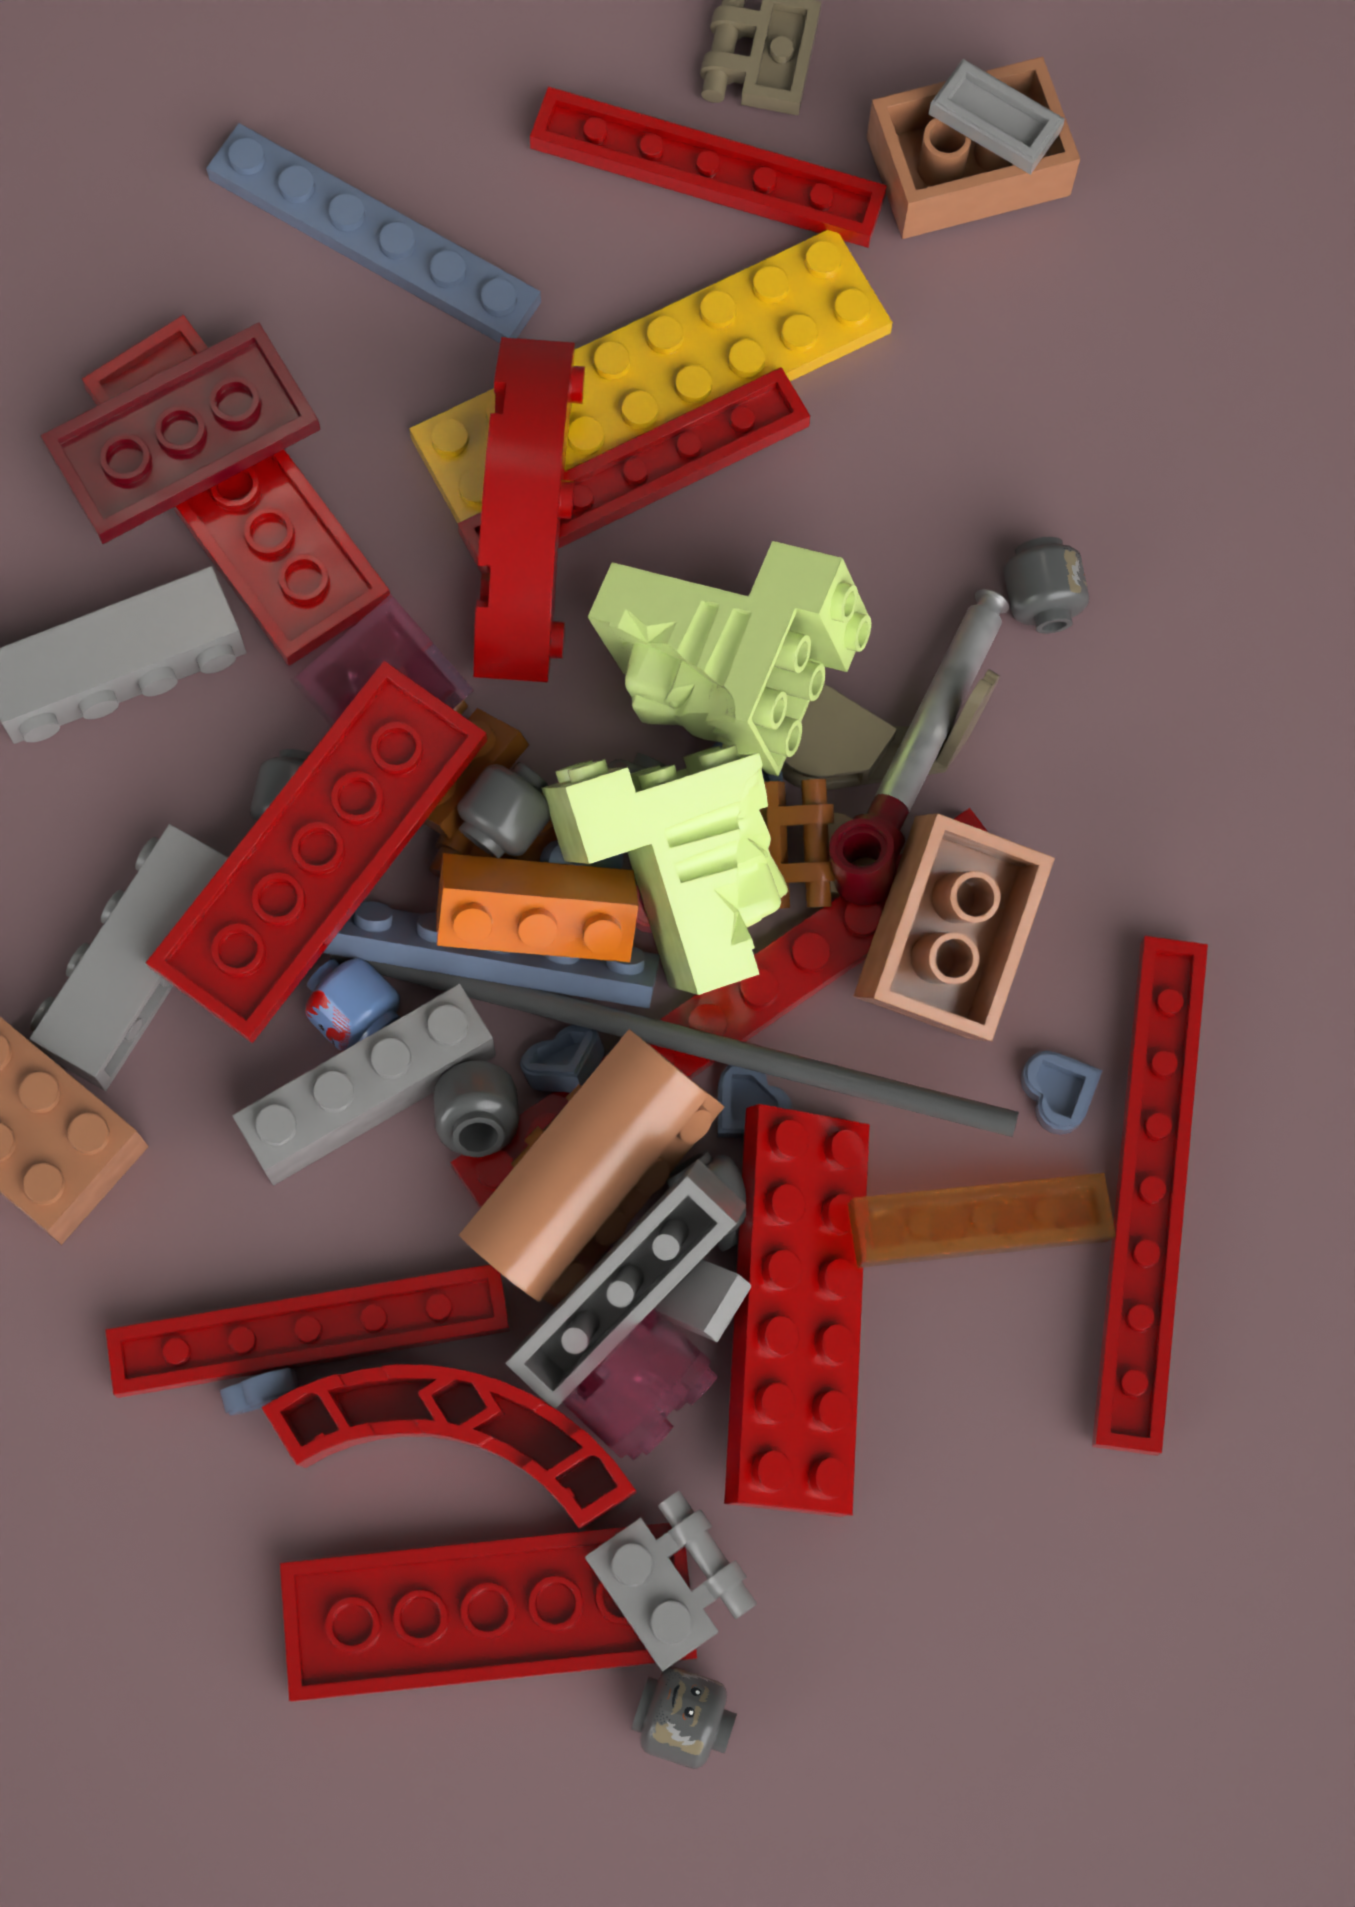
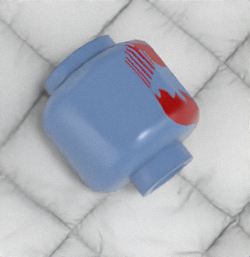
[305,958,401,1051]

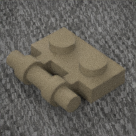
[700,0,822,116]

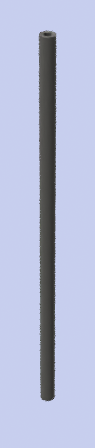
[330,954,1019,1137]

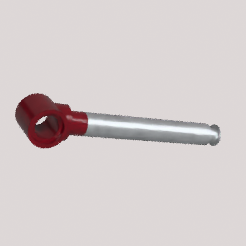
[829,589,1009,905]

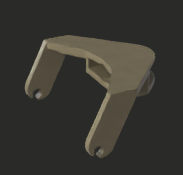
[781,669,1000,791]

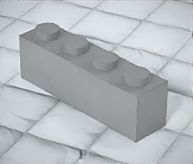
[0,566,247,744]
[29,824,228,1092]
[232,984,496,1186]
[505,1159,746,1409]

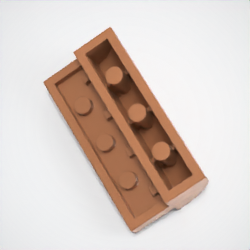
[459,1029,724,1307]

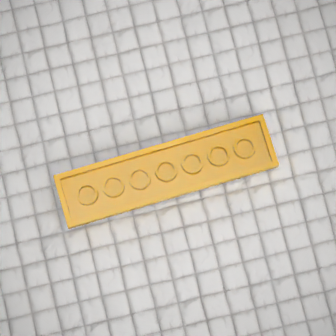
[409,230,893,523]

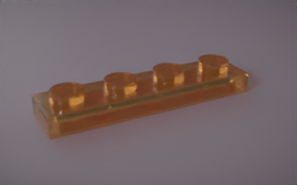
[848,1173,1116,1268]

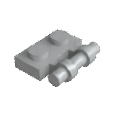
[585,1491,757,1672]

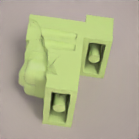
[588,541,871,776]
[542,745,788,995]

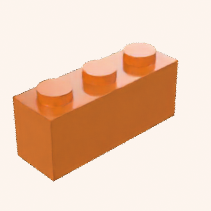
[436,853,639,962]

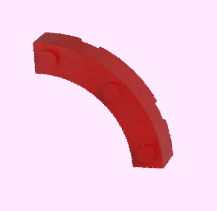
[473,337,585,683]
[261,1364,637,1530]

